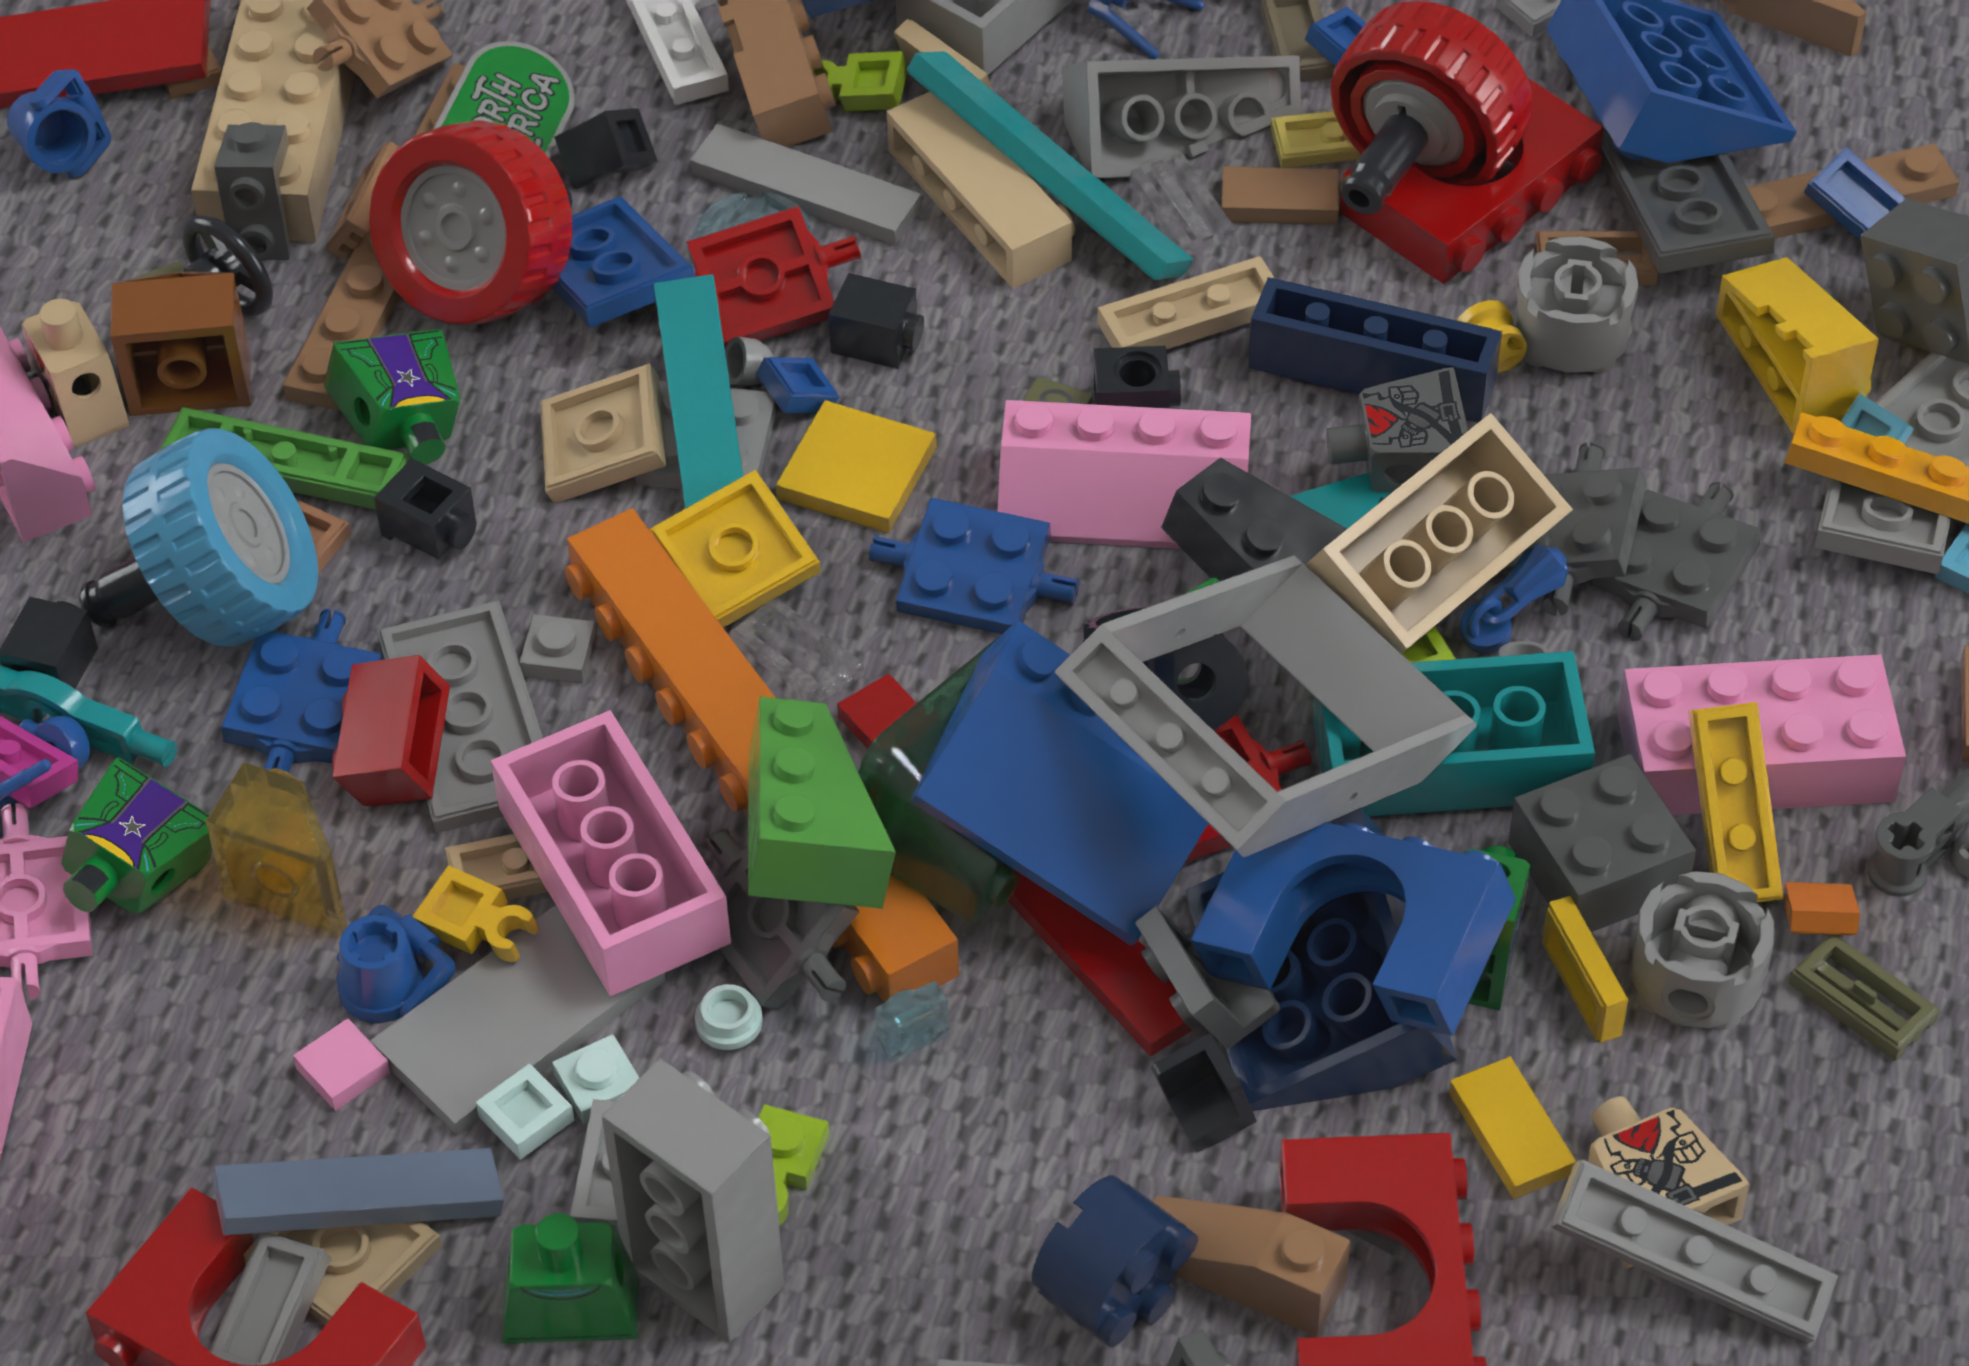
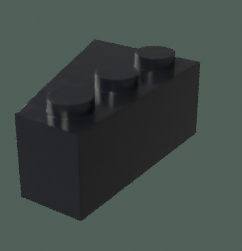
[1161,457,1347,581]

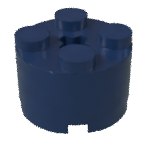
[1031,1175,1198,1348]

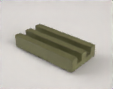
[1788,935,1940,1061]

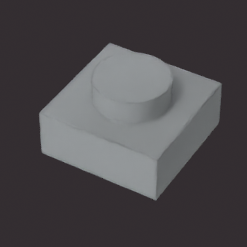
[520,614,596,683]

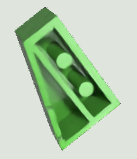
[748,697,896,909]

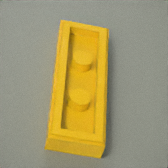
[1688,702,1784,902]

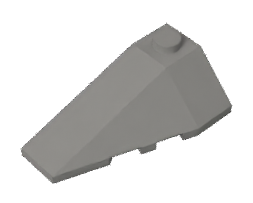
[1062,55,1301,178]

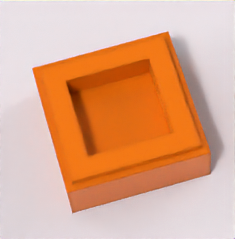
[1783,882,1860,936]

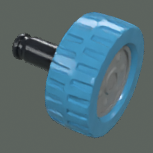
[79,428,318,647]

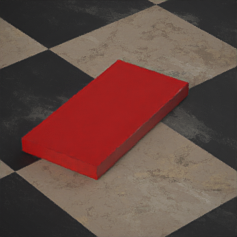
[0,0,211,108]

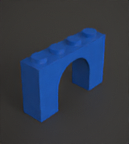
[1191,822,1516,1036]

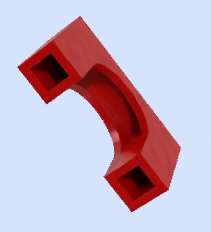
[1340,77,1604,284]
[1278,1133,1487,1366]
[86,1187,426,1366]

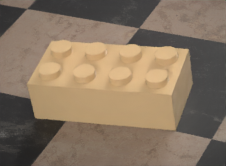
[1305,413,1573,653]

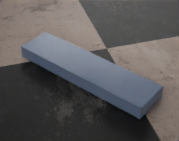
[213,1148,504,1235]

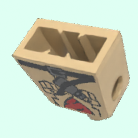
[21,299,130,448]
[1588,1096,1750,1269]

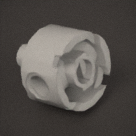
[1513,236,1639,373]
[1631,871,1774,1030]

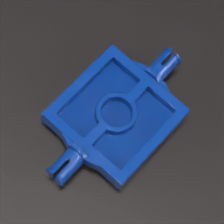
[869,497,1080,634]
[222,608,382,793]

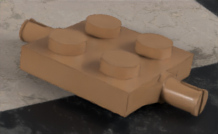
[306,0,453,98]

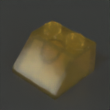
[206,762,348,937]

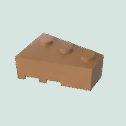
[718,0,836,148]

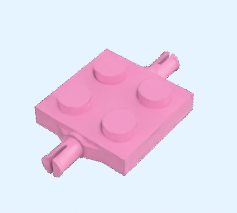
[0,803,93,1000]

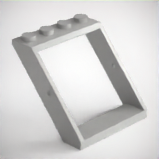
[1054,555,1477,858]

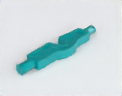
[0,665,178,767]

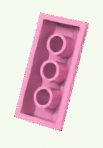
[0,327,96,543]
[997,400,1251,549]

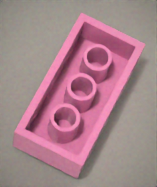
[1617,654,1906,815]
[491,710,731,997]

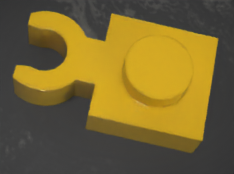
[412,865,539,962]

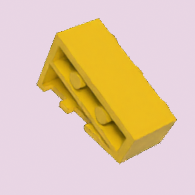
[1716,257,1879,434]

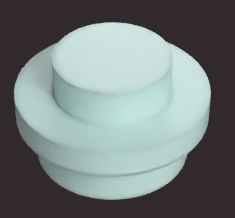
[695,984,763,1050]

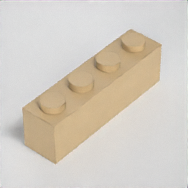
[887,92,1075,289]

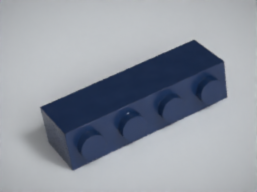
[1248,277,1502,423]

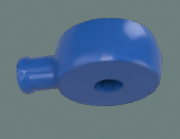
[19,716,90,770]

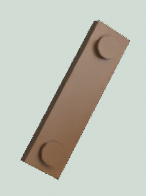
[1747,143,1959,239]

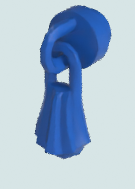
[1460,544,1569,654]

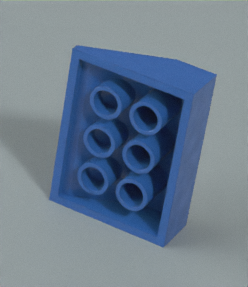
[1546,0,1797,163]
[910,620,1208,946]

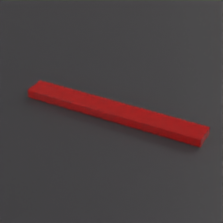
[837,673,1192,1057]

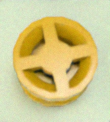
[1457,300,1527,373]

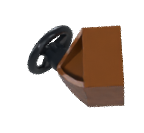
[110,215,273,416]

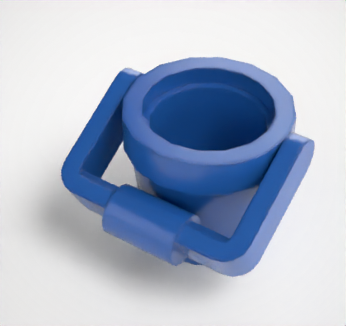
[7,70,111,178]
[336,905,455,1023]

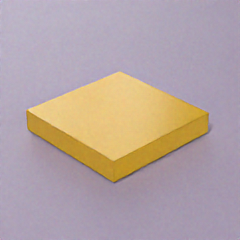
[776,400,937,533]
[649,469,821,628]

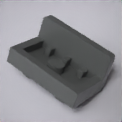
[1135,906,1280,1049]

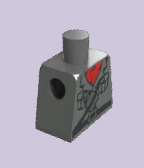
[1326,367,1468,493]

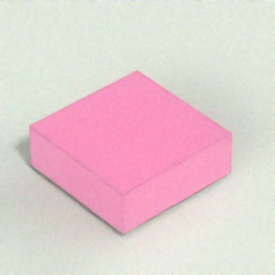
[293,1018,390,1111]

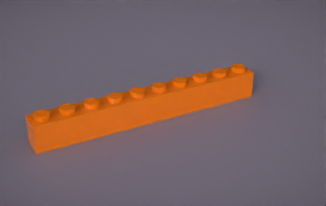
[564,508,959,1011]

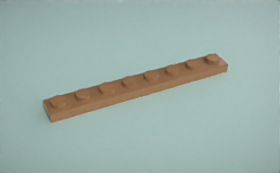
[283,63,466,411]

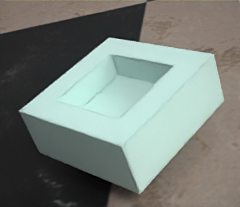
[552,1034,639,1125]
[476,1063,574,1160]

